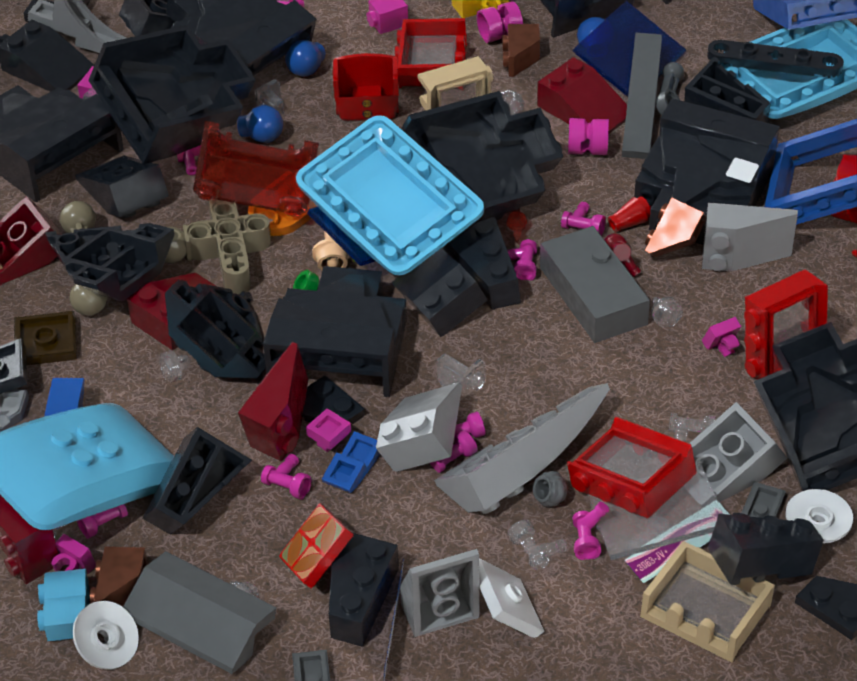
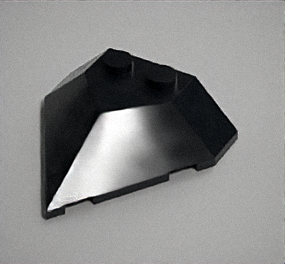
[45,223,175,302]
[165,279,266,378]

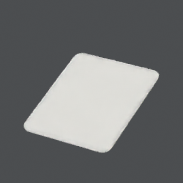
[726,158,759,183]

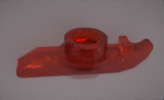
[506,209,528,243]

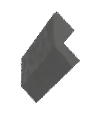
[123,551,276,674]

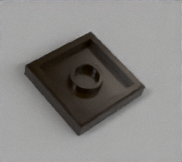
[14,311,77,365]

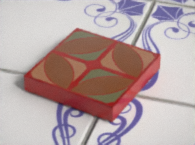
[279,503,354,589]

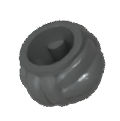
[533,471,568,507]

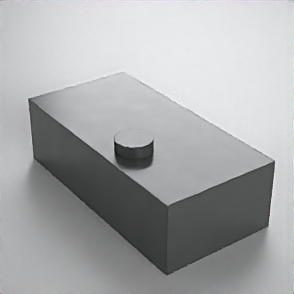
[540,226,650,343]

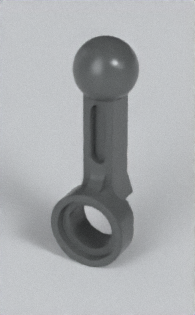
[656,62,684,115]

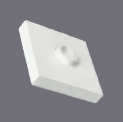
[479,558,544,638]

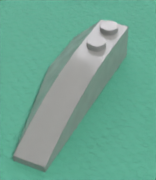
[434,383,610,514]

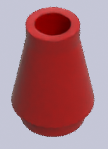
[607,196,651,233]

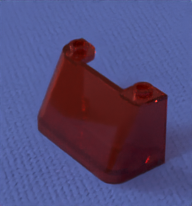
[193,121,319,217]

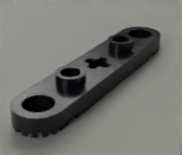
[707,40,844,78]

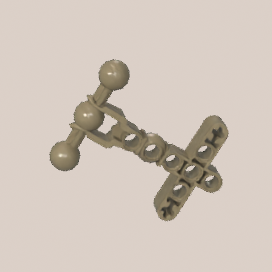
[59,180,271,316]

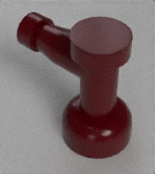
[604,233,641,277]

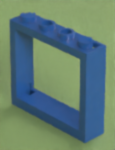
[753,0,857,30]
[764,119,857,225]

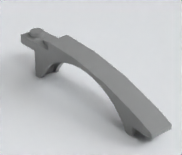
[28,0,126,53]

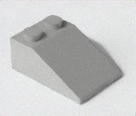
[702,203,798,271]
[376,382,462,471]
[683,402,787,510]
[400,549,480,637]

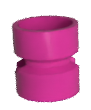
[477,1,523,43]
[568,118,609,155]

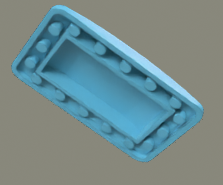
[721,19,857,119]
[296,115,484,275]
[0,403,174,530]

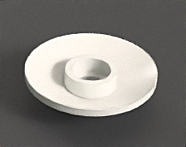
[785,489,853,543]
[73,601,139,670]

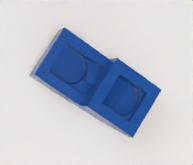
[321,431,380,493]

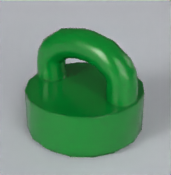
[293,270,320,291]

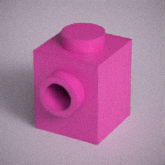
[366,0,408,34]

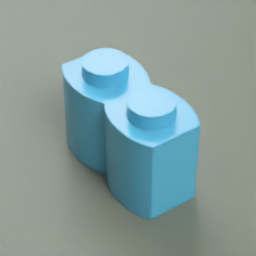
[37,568,90,641]

